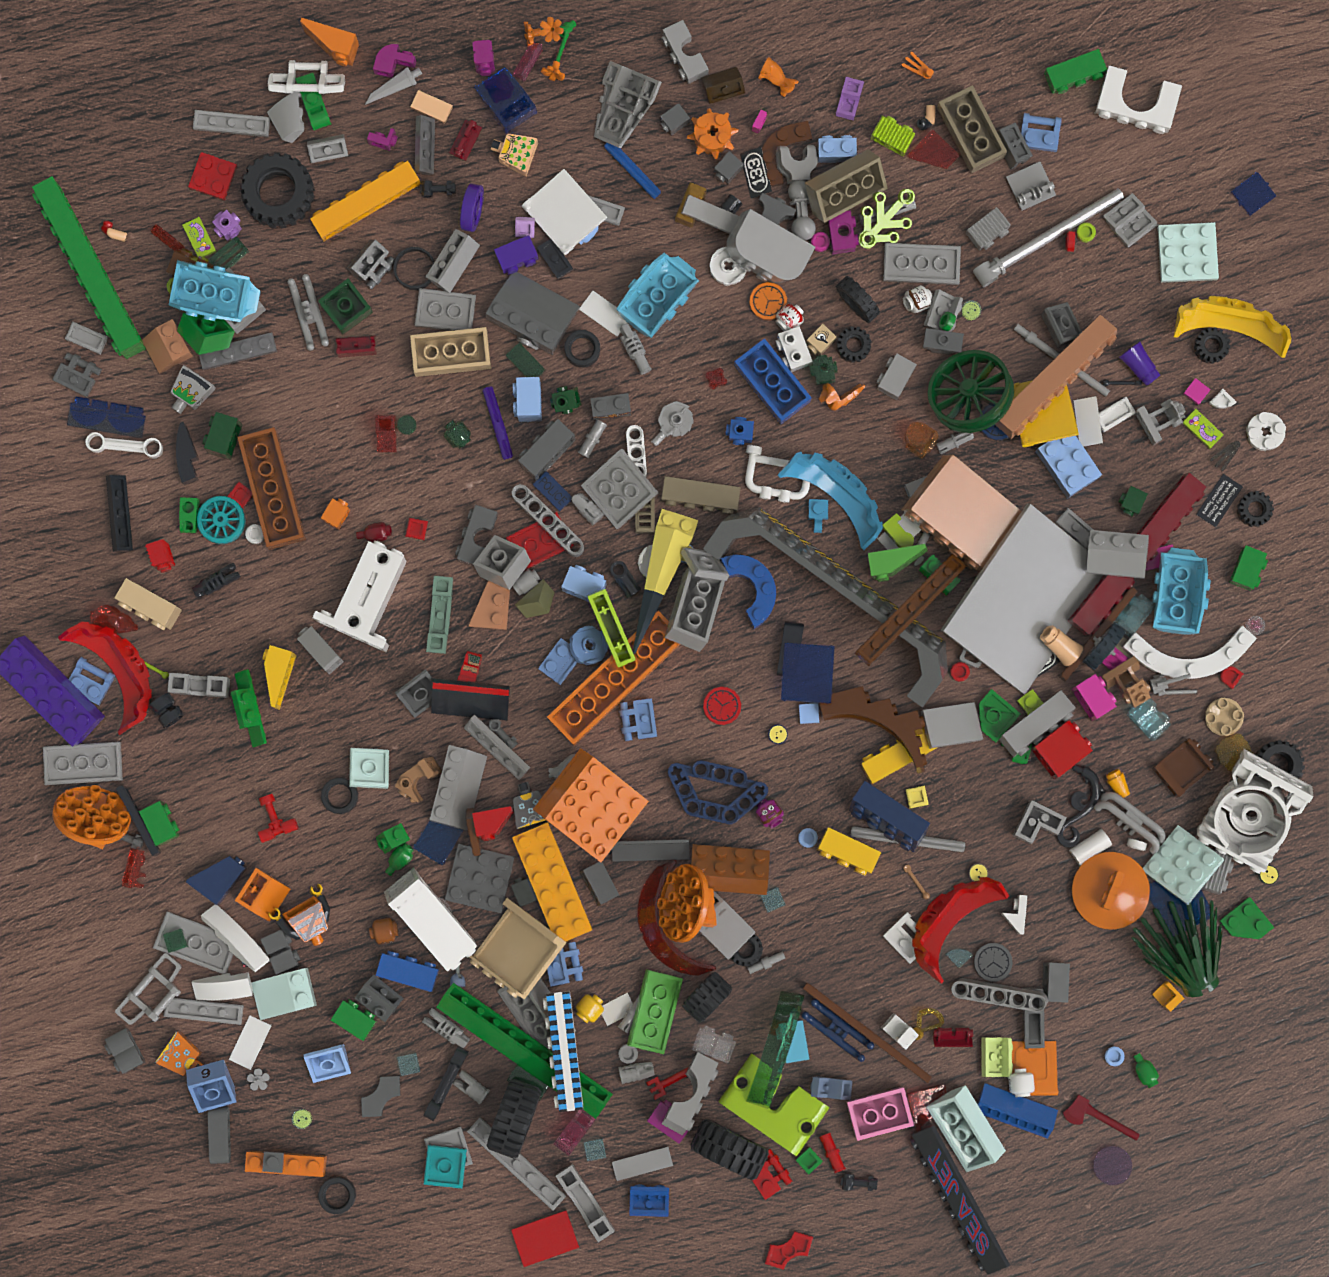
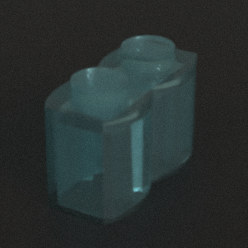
[1126,698,1171,741]

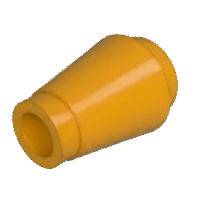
[1106,769,1130,798]

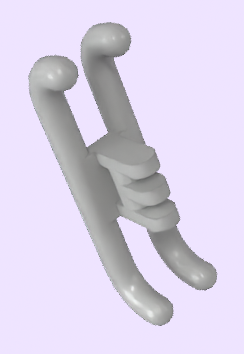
[287,274,329,351]
[1094,792,1166,854]

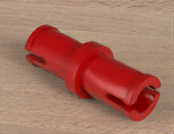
[819,1132,846,1174]

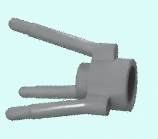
[1149,674,1197,696]

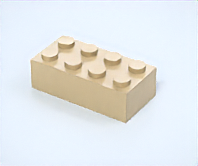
[410,327,491,377]

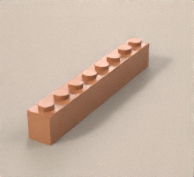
[995,315,1117,439]

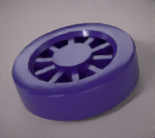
[460,183,484,232]

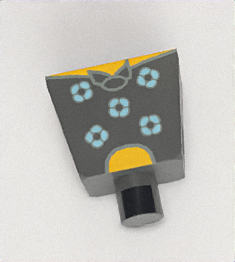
[513,782,547,830]

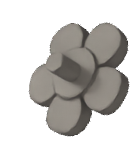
[247,1068,270,1091]

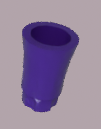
[1119,341,1160,386]

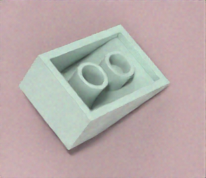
[251,968,317,1020]

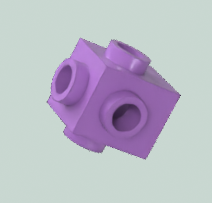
[212,210,242,241]

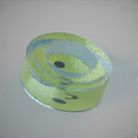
[962,300,981,320]
[292,1109,312,1129]

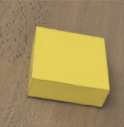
[905,786,929,809]

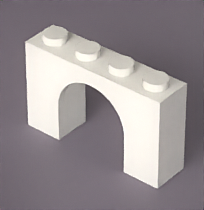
[1095,66,1182,134]

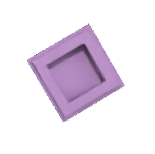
[515,217,535,238]

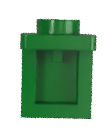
[376,823,410,854]

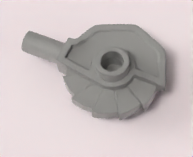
[651,401,693,447]

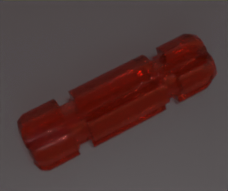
[151,224,184,251]

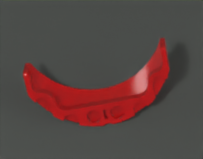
[58,622,152,735]
[912,877,1009,984]

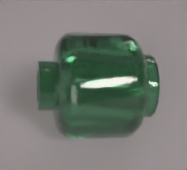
[443,420,471,449]

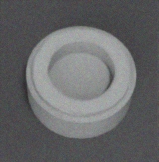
[619,1044,638,1064]

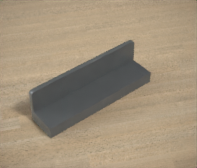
[612,840,689,862]

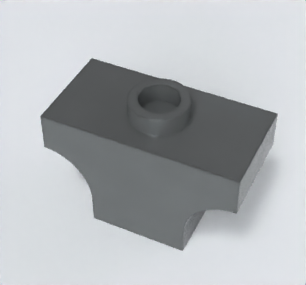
[759,193,796,225]
[923,328,964,355]

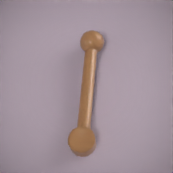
[903,865,930,900]

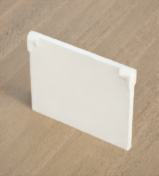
[522,169,607,255]

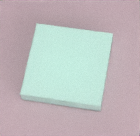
[349,748,389,789]

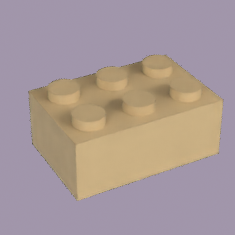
[115,578,182,630]

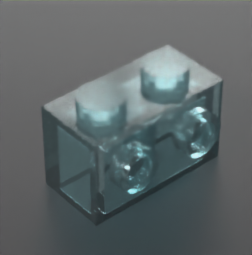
[1116,594,1155,638]

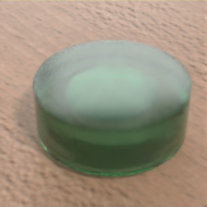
[397,415,417,435]

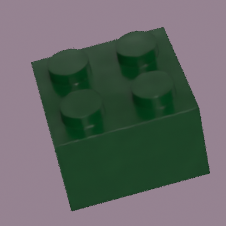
[318,278,373,335]
[202,412,243,461]

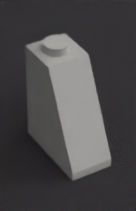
[297,626,344,674]

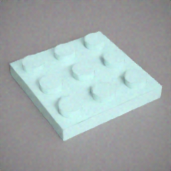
[1157,223,1219,283]
[1143,825,1224,905]

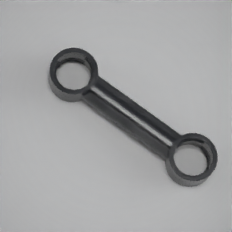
[423,1046,469,1121]

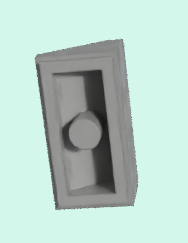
[307,134,348,163]

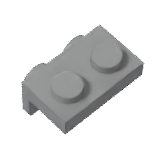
[923,290,963,332]

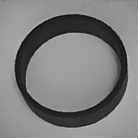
[393,247,434,290]

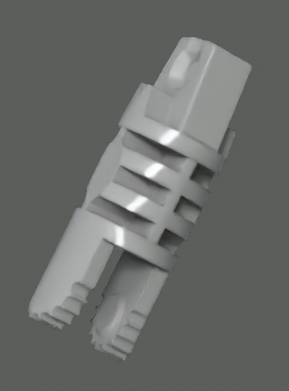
[422,1008,470,1048]

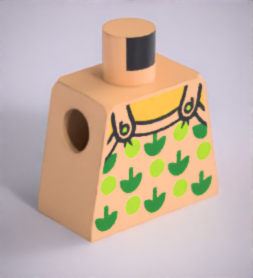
[491,134,538,177]

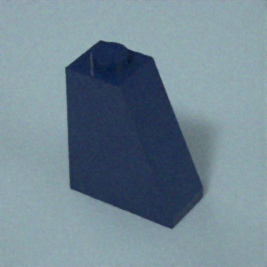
[186,856,247,905]

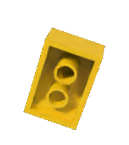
[263,645,297,710]

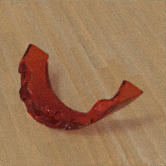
[638,860,716,976]

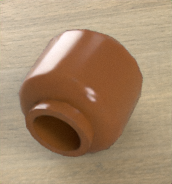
[369,917,398,945]

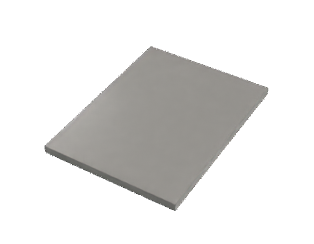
[941,503,1103,695]

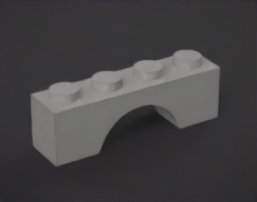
[662,1052,718,1135]
[556,1163,615,1242]

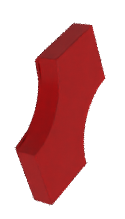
[765,1231,813,1270]

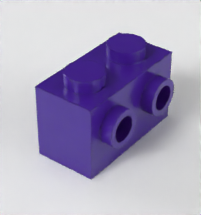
[494,235,539,274]

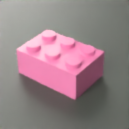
[846,1087,914,1141]

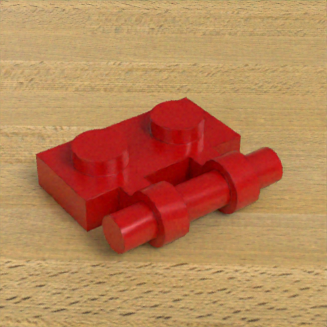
[752,1149,792,1200]

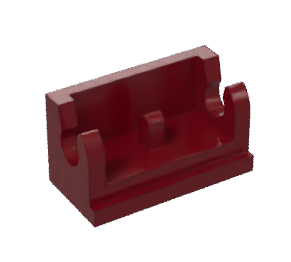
[336,335,377,358]

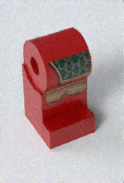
[457,651,482,682]

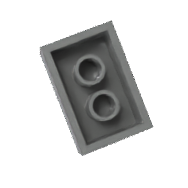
[518,419,576,481]

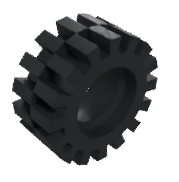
[837,326,872,363]
[1194,327,1231,364]
[1237,491,1274,527]
[731,934,763,966]

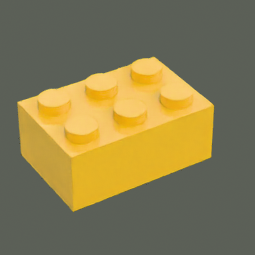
[817,827,881,876]

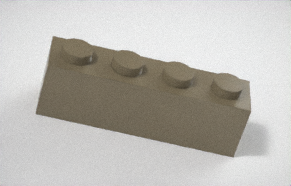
[662,476,741,515]

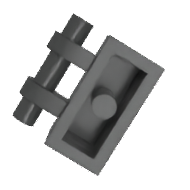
[346,239,395,290]

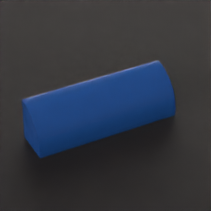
[977,1083,1058,1139]

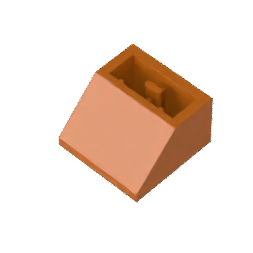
[235,868,291,922]

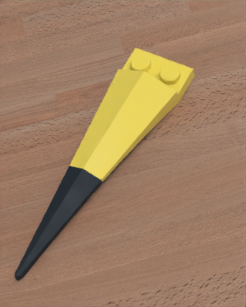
[633,509,698,654]

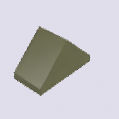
[515,579,555,618]

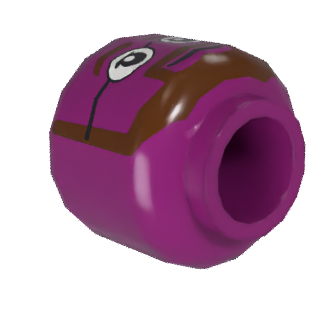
[755,799,784,829]

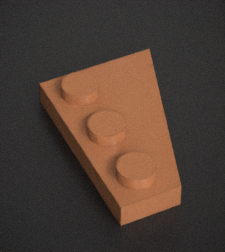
[468,581,510,630]

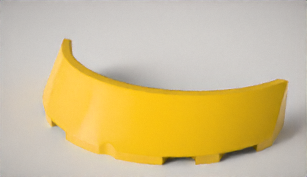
[1174,296,1291,358]

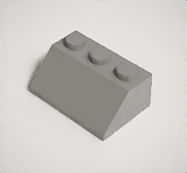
[1087,530,1149,579]

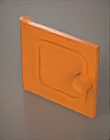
[1008,1041,1059,1096]

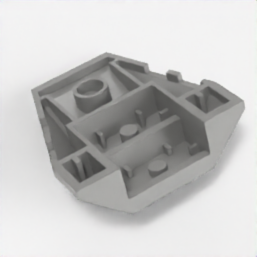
[594,61,662,148]

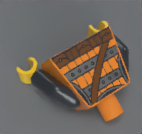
[269,884,330,946]

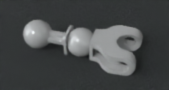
[776,145,818,240]

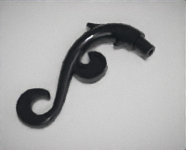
[1056,764,1106,848]

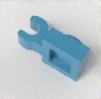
[808,499,828,533]

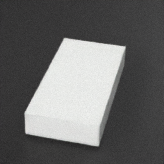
[1099,397,1136,433]

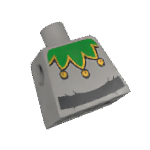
[170,365,216,414]

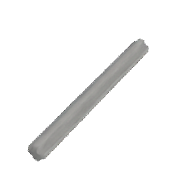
[850,827,965,852]

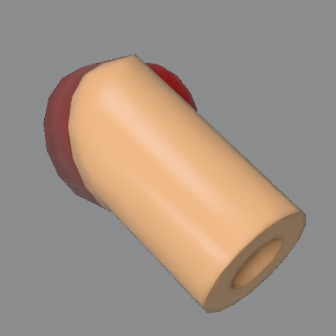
[101,221,127,242]

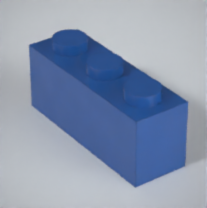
[376,951,439,992]

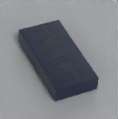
[533,471,572,512]

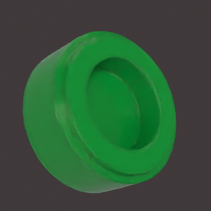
[939,311,956,331]

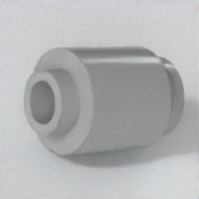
[513,568,540,596]

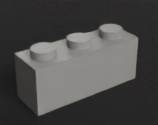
[426,229,480,293]

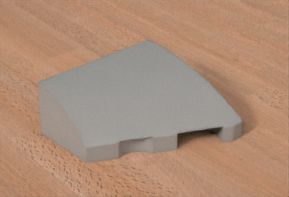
[267,92,304,143]

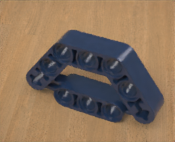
[668,761,768,825]

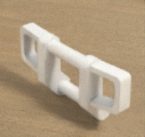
[268,60,345,94]

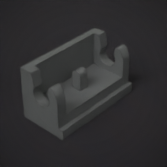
[997,122,1033,170]
[580,862,619,906]
[1042,962,1070,1003]

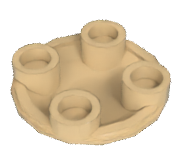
[1205,698,1244,736]

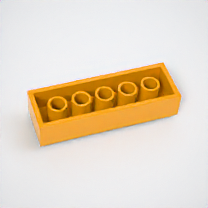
[512,823,593,942]

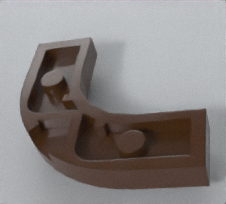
[762,121,812,187]

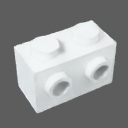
[775,326,813,372]

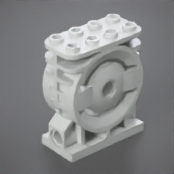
[1197,749,1313,874]

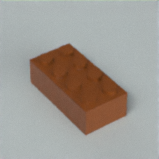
[691,844,770,895]

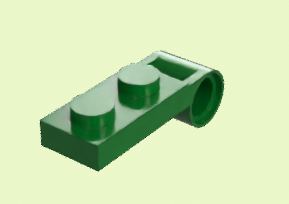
[295,73,331,130]

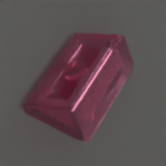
[513,43,543,82]

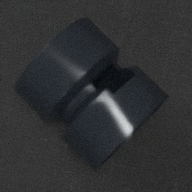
[149,692,185,729]

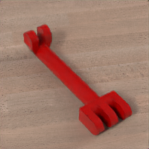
[646,1055,707,1100]

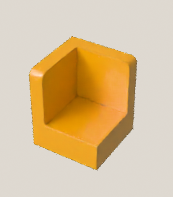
[1152,981,1185,1012]

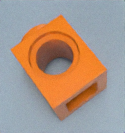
[321,498,351,530]

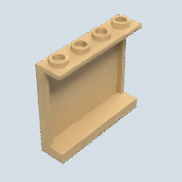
[470,898,566,1000]

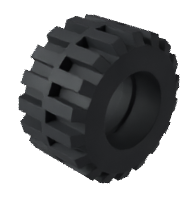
[1254,740,1305,789]
[682,971,732,1023]

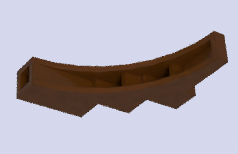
[818,686,927,774]

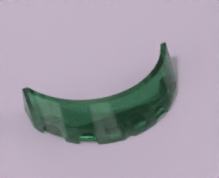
[746,991,805,1109]

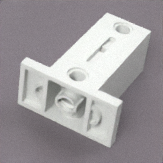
[312,540,407,652]
[384,867,477,971]

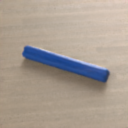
[604,142,661,199]

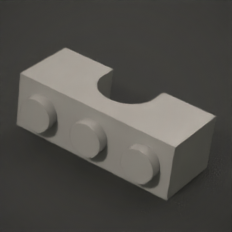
[661,20,709,84]
[168,673,230,698]

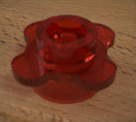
[706,368,727,389]

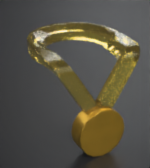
[913,1008,944,1040]

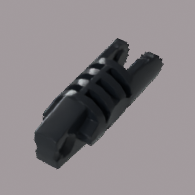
[192,563,241,598]

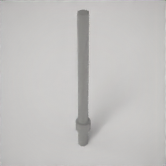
[1014,324,1110,397]

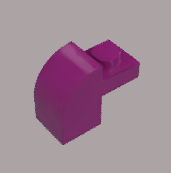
[373,44,416,78]

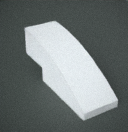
[192,972,253,1000]

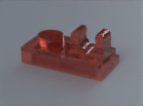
[122,848,146,888]

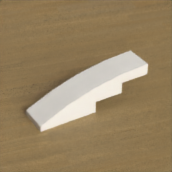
[201,905,270,972]

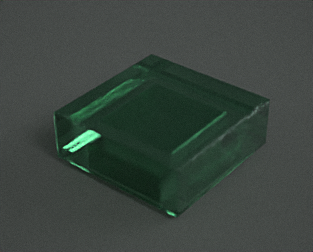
[163,929,188,953]

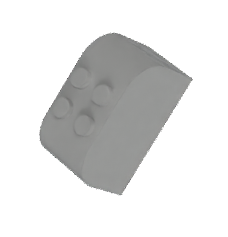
[726,209,815,283]

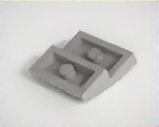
[1103,193,1157,248]

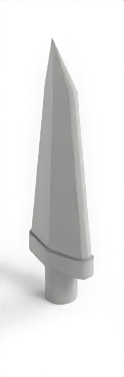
[365,67,422,105]

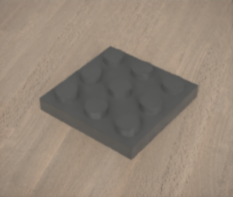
[445,844,515,913]

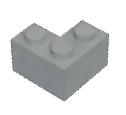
[1012,800,1067,844]

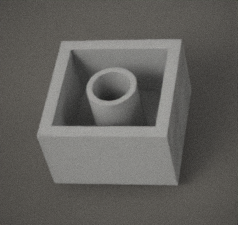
[473,535,531,590]

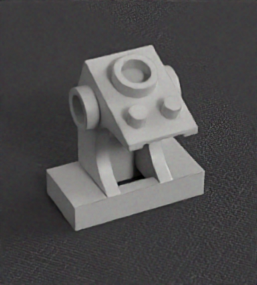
[1135,399,1186,445]

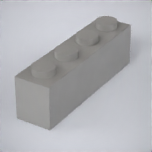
[999,690,1076,758]

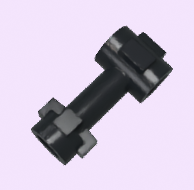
[420,180,456,198]
[840,1173,878,1191]

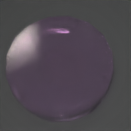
[1093,1146,1132,1185]

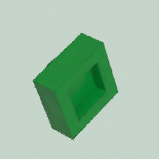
[795,1147,823,1175]

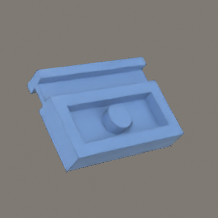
[538,638,578,686]

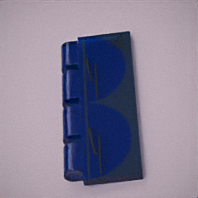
[67,396,146,438]

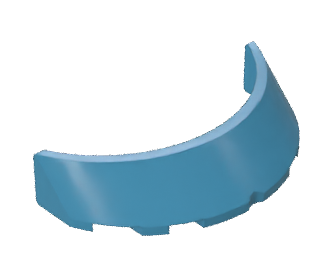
[777,452,883,550]

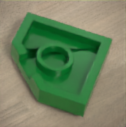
[978,689,1021,743]
[1219,897,1274,939]

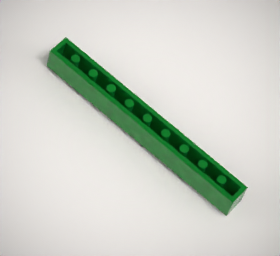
[436,983,613,1119]

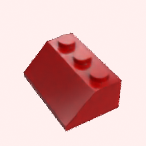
[472,806,514,841]

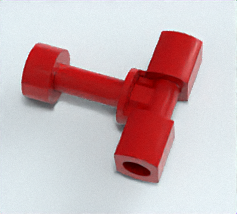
[258,794,299,843]

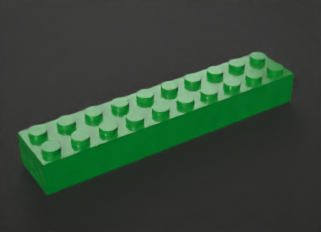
[32,176,146,360]

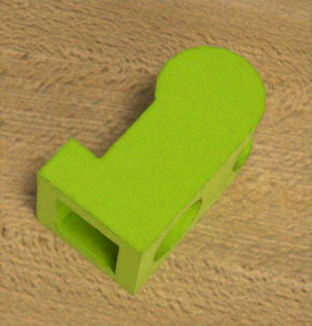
[883,513,914,548]

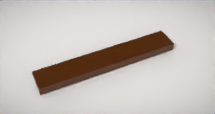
[1059,587,1138,682]

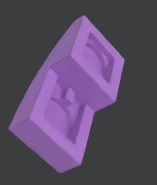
[836,77,864,121]

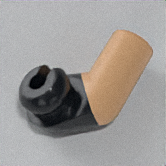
[916,105,936,131]

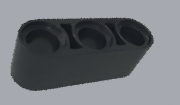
[777,621,804,678]

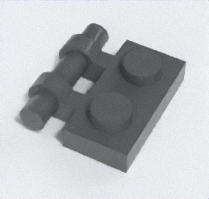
[52,352,102,398]

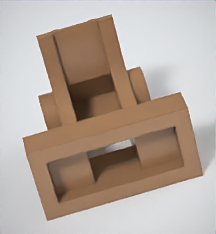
[1102,656,1151,708]
[395,756,442,803]

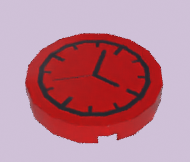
[703,687,741,725]

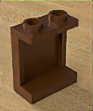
[1152,738,1214,798]

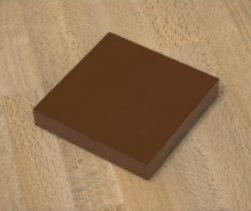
[466,807,481,856]

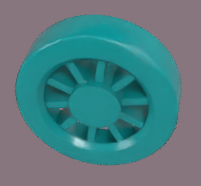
[197,496,246,544]

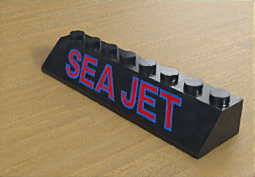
[910,1123,1010,1275]

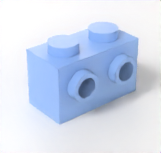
[817,135,857,163]

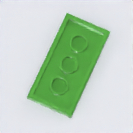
[627,969,683,1054]

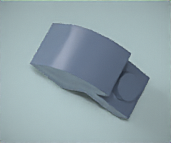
[810,1077,852,1100]

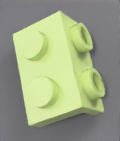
[981,1037,1013,1077]

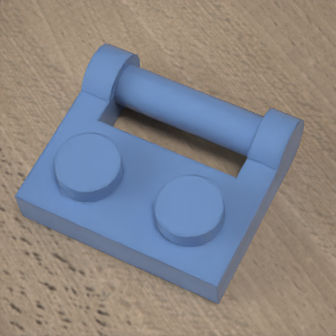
[1021,113,1061,152]
[69,657,115,706]

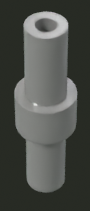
[747,951,785,974]

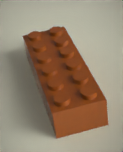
[237,427,306,550]

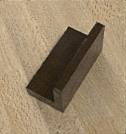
[701,67,745,104]

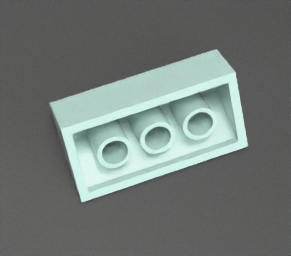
[927,1085,1006,1172]

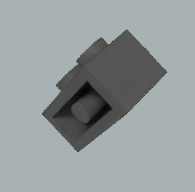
[355,975,404,1022]

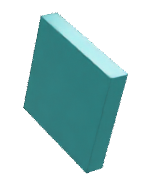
[424,1145,467,1189]

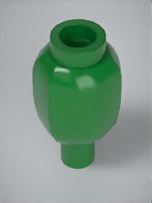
[385,843,414,876]
[1133,1053,1159,1088]

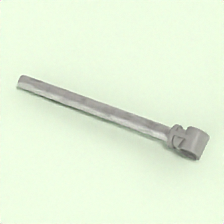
[973,188,1124,287]

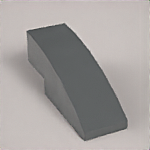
[1022,986,1045,1048]

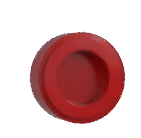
[950,662,970,682]

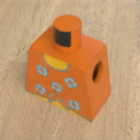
[155,1031,203,1076]

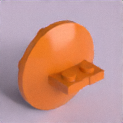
[52,785,131,850]
[1072,852,1150,930]
[657,864,717,943]

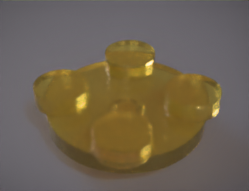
[1216,734,1254,772]

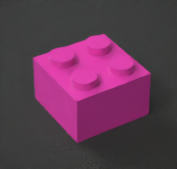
[1071,674,1117,721]

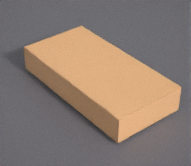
[410,90,453,124]

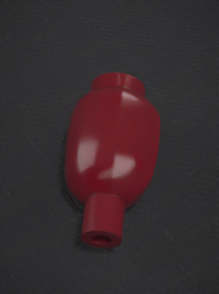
[356,522,392,542]

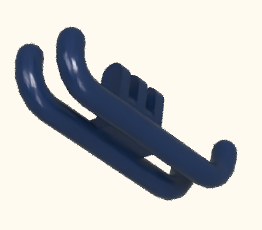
[801,999,874,1062]

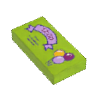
[182,217,216,257]
[1182,409,1224,449]

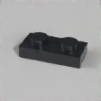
[537,239,573,280]

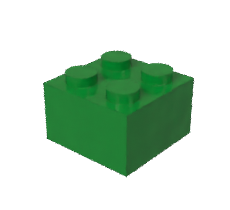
[177,313,235,355]

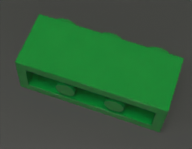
[1044,49,1107,94]

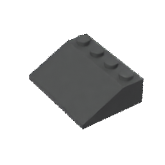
[486,272,580,355]

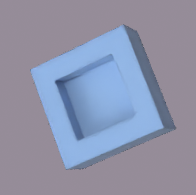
[799,703,819,724]

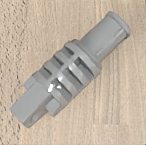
[620,323,652,375]

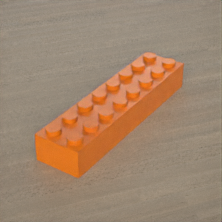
[547,610,681,746]

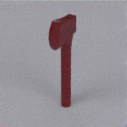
[1063,1094,1140,1141]

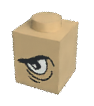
[806,324,836,356]

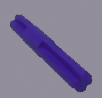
[483,386,513,460]

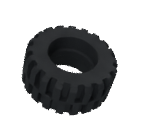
[240,152,315,229]
[486,1079,542,1159]
[690,1119,769,1180]

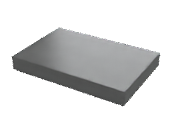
[415,288,476,331]
[920,702,983,749]

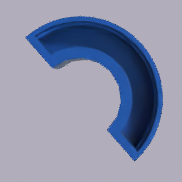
[721,555,776,629]

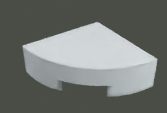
[1209,389,1236,409]

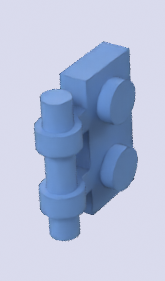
[619,698,657,741]
[547,942,583,986]

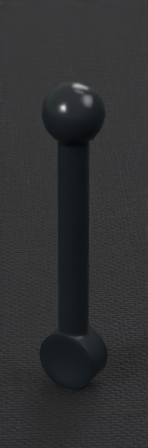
[1102,379,1142,387]

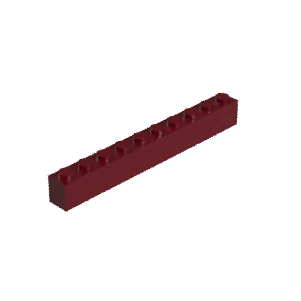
[1068,473,1206,636]

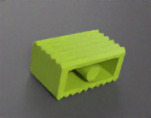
[870,116,915,157]

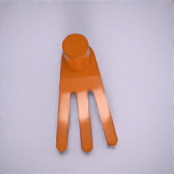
[902,52,934,79]

